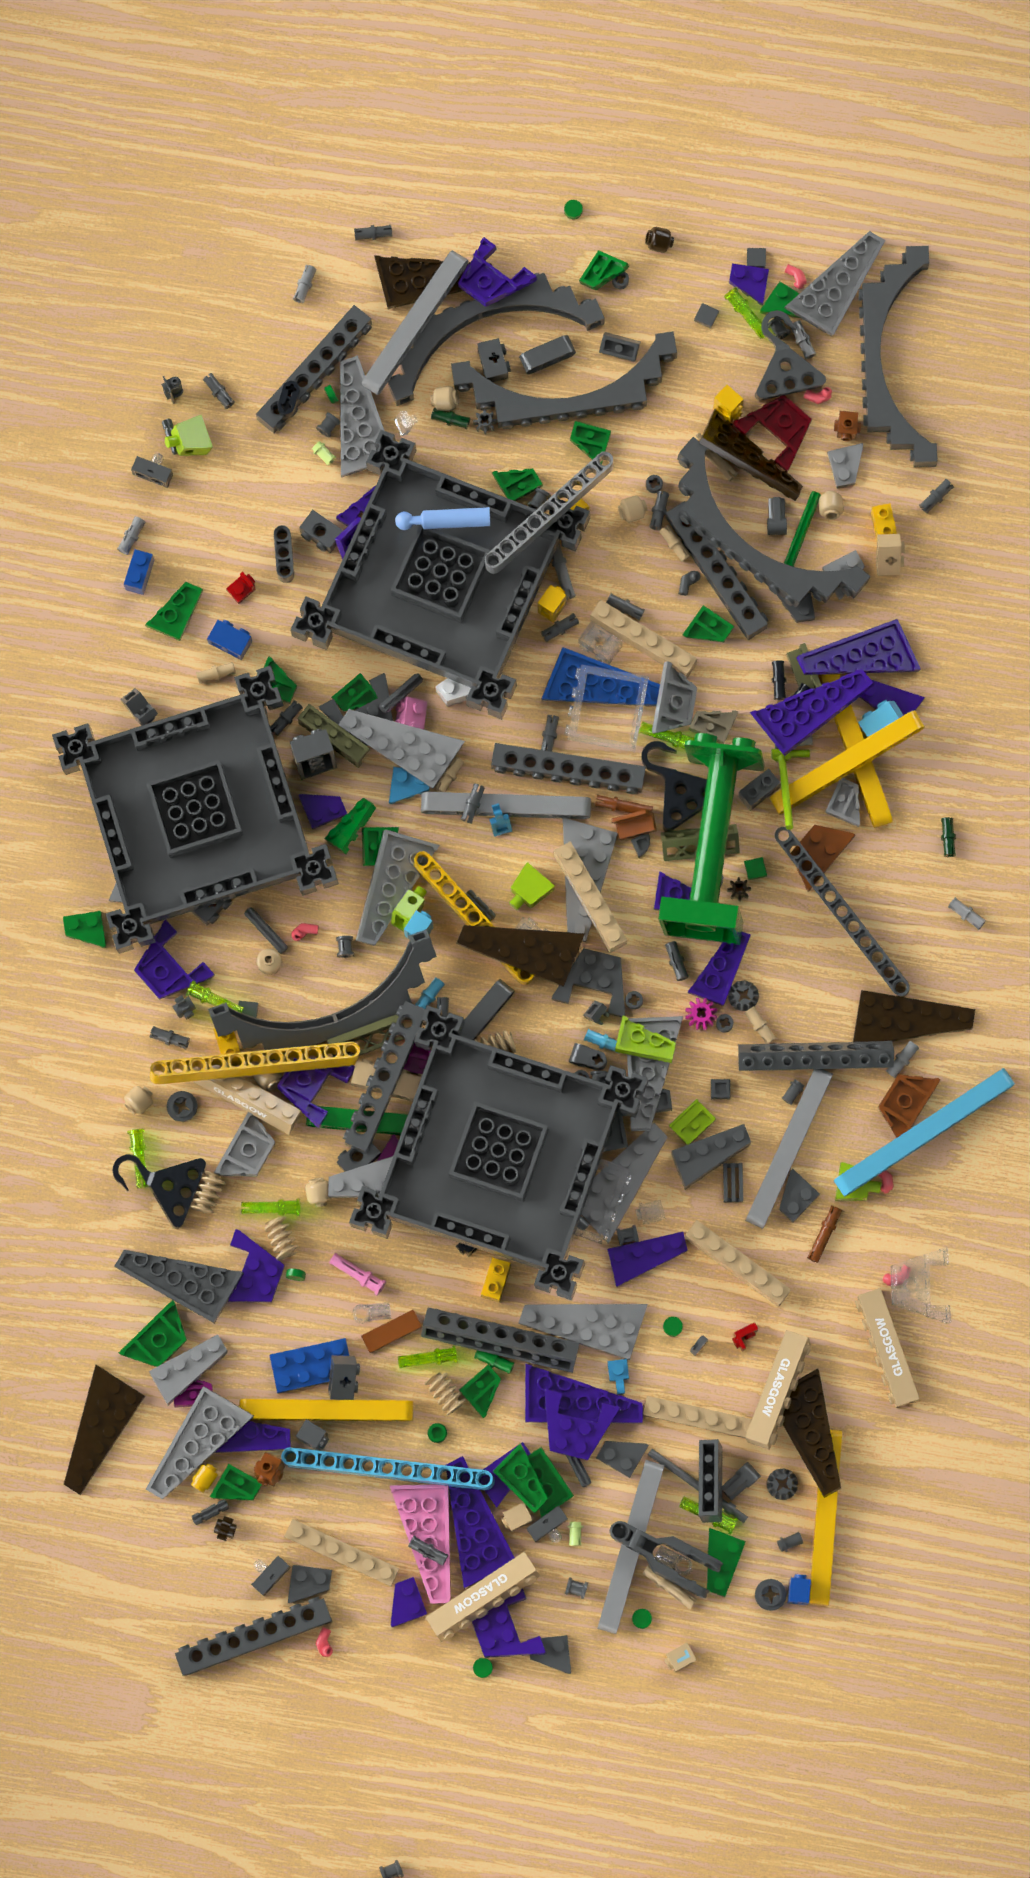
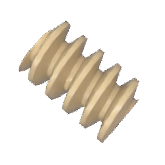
[474,1030,516,1053]
[190,1170,225,1214]
[265,1216,298,1260]
[425,1372,465,1415]

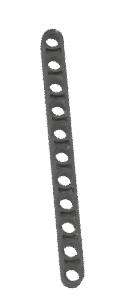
[775,827,910,996]

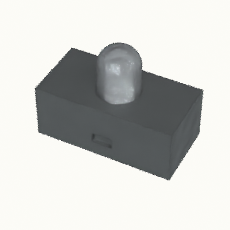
[131,453,173,488]
[526,1506,568,1543]
[251,1556,291,1596]

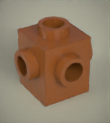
[834,411,861,441]
[254,1452,285,1487]

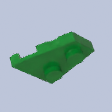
[682,605,734,643]
[63,911,106,948]
[459,1364,501,1418]
[210,1464,262,1501]

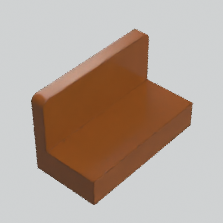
[611,810,657,840]

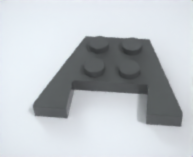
[318,673,393,746]
[552,948,625,1017]

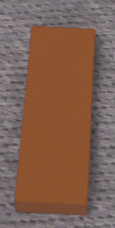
[361,1310,422,1353]

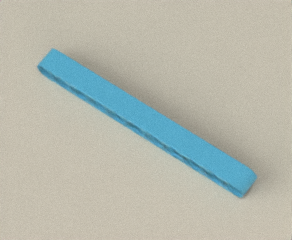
[833,1068,1015,1197]
[281,1447,495,1490]

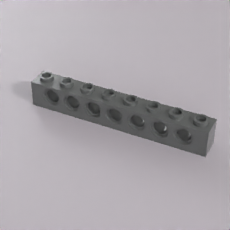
[256,305,372,433]
[665,501,768,640]
[491,743,646,794]
[343,1001,425,1154]
[738,1041,894,1071]
[421,1307,580,1373]
[175,1596,332,1676]

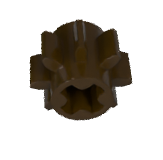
[727,877,751,902]
[214,1516,237,1541]

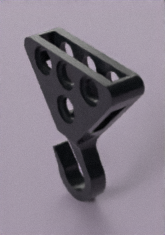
[641,741,707,832]
[112,1154,206,1229]

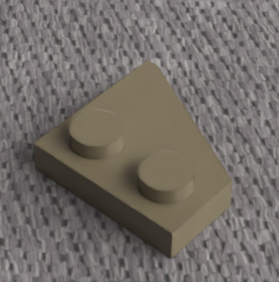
[689,710,738,744]

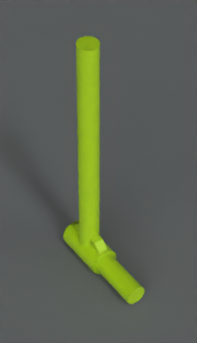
[771,749,810,830]

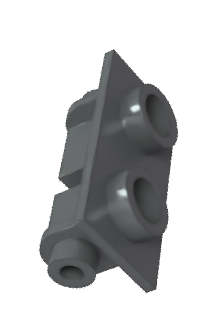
[161,376,183,404]

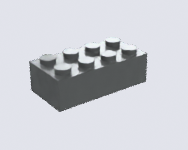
[290,729,337,780]

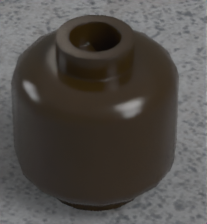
[645,227,674,253]

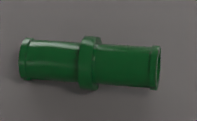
[431,408,470,429]
[941,817,956,857]

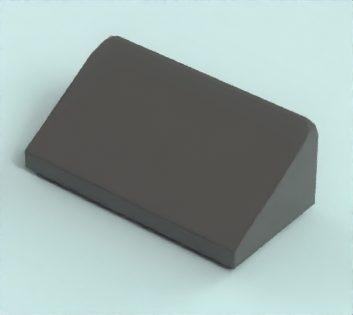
[599,332,641,362]

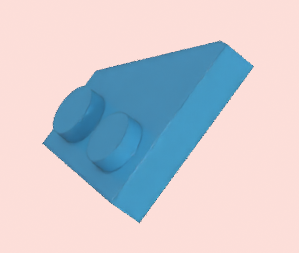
[389,767,430,804]

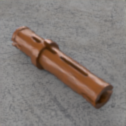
[595,794,653,813]
[807,1205,843,1263]

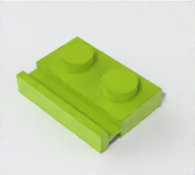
[669,1099,716,1145]

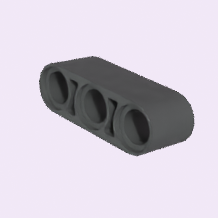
[519,335,576,374]
[274,525,294,583]

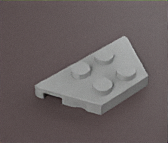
[652,661,697,733]
[214,1112,275,1177]

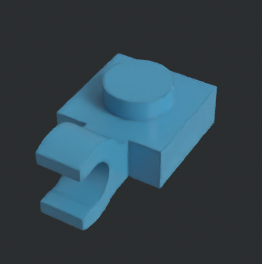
[489,803,512,837]
[607,1359,629,1395]

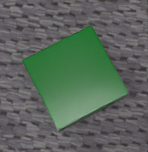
[744,857,767,881]

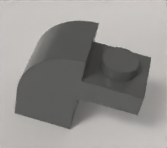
[120,688,158,726]

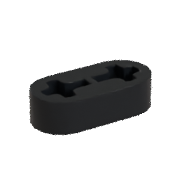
[278,381,300,417]

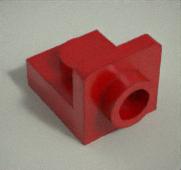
[226,571,256,604]
[732,1322,758,1351]

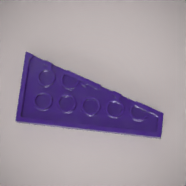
[797,619,921,675]
[750,669,874,756]
[525,1363,643,1423]
[446,1456,515,1589]

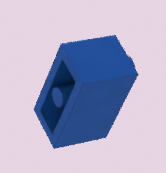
[124,549,155,595]
[207,620,252,660]
[787,1574,811,1605]

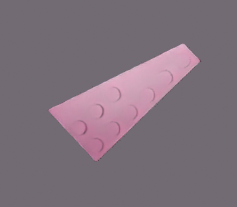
[390,1485,451,1604]

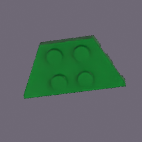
[118,1300,187,1367]

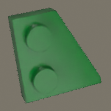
[579,250,629,290]
[760,281,800,318]
[570,421,611,465]
[492,468,543,501]
[264,656,297,704]
[331,673,377,712]
[362,827,399,866]

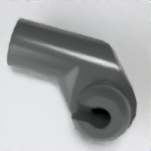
[678,571,701,596]

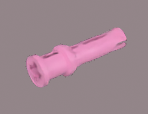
[329,1253,386,1296]

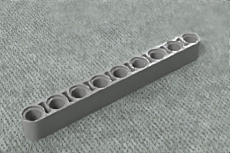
[362,250,468,395]
[485,452,614,574]
[421,792,591,819]
[745,1069,833,1229]
[597,1460,664,1634]

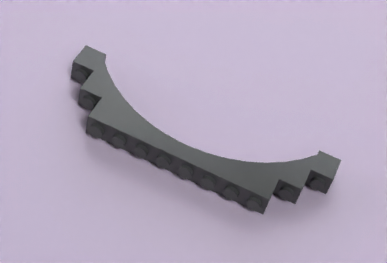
[858,246,937,467]
[388,273,605,406]
[451,331,677,429]
[677,437,870,608]
[208,929,437,1061]

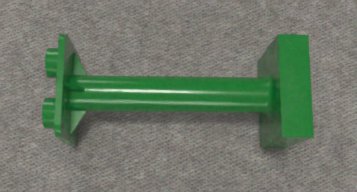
[658,733,765,945]

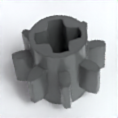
[473,409,497,434]
[172,995,196,1020]

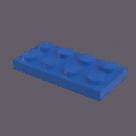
[269,1338,350,1393]

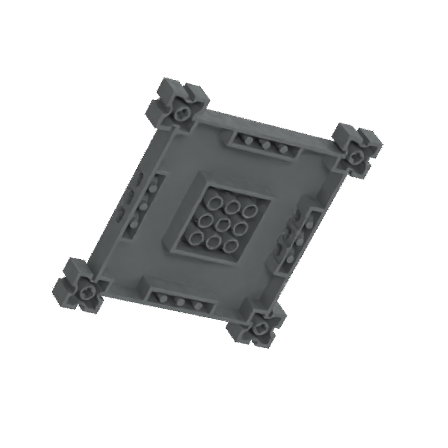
[291,430,590,720]
[52,666,339,954]
[349,1005,648,1301]

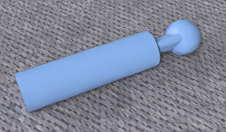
[395,507,490,530]

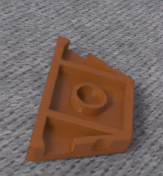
[791,824,855,892]
[878,1074,940,1138]

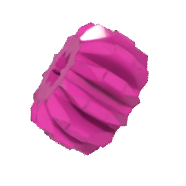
[685,998,717,1030]

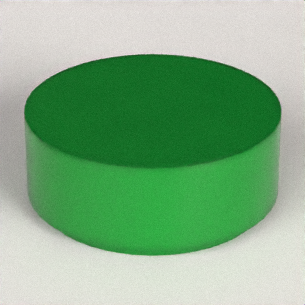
[564,200,583,220]
[324,385,339,404]
[286,1268,306,1281]
[663,1317,683,1337]
[428,1423,447,1443]
[632,1609,652,1629]
[473,1658,493,1678]

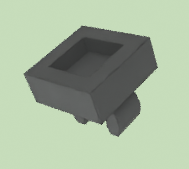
[583,1001,610,1025]

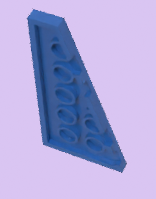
[542,647,660,706]

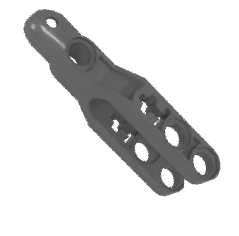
[609,1521,723,1599]

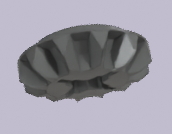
[728,980,759,1011]
[167,1091,198,1122]
[767,1468,798,1500]
[755,1579,786,1611]

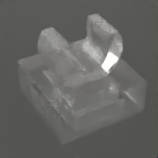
[394,410,418,436]

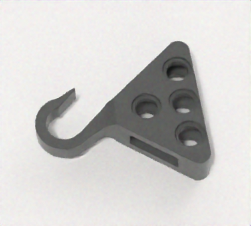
[755,310,826,401]

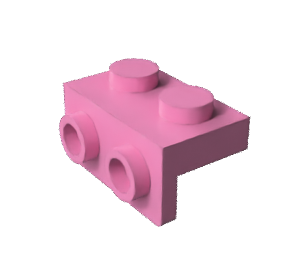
[395,697,427,730]

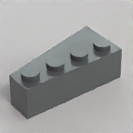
[671,1124,751,1190]

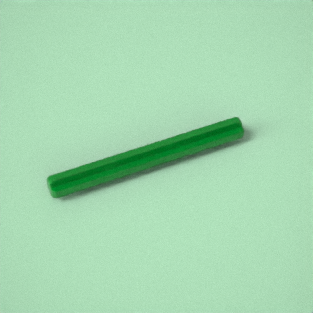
[784,491,821,567]

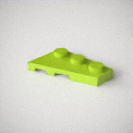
[615,1015,676,1063]

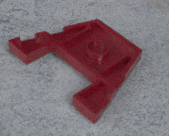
[733,395,812,472]

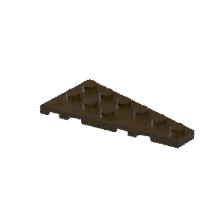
[374,255,492,309]
[699,409,803,501]
[456,925,585,987]
[853,990,976,1042]
[64,1365,145,1495]
[783,1369,841,1498]

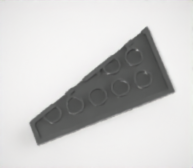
[114,1250,244,1324]

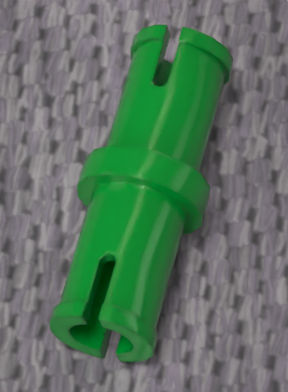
[474,1350,515,1374]

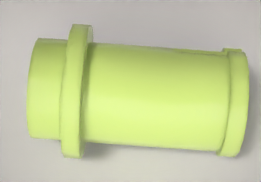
[312,441,336,465]
[567,1522,583,1546]

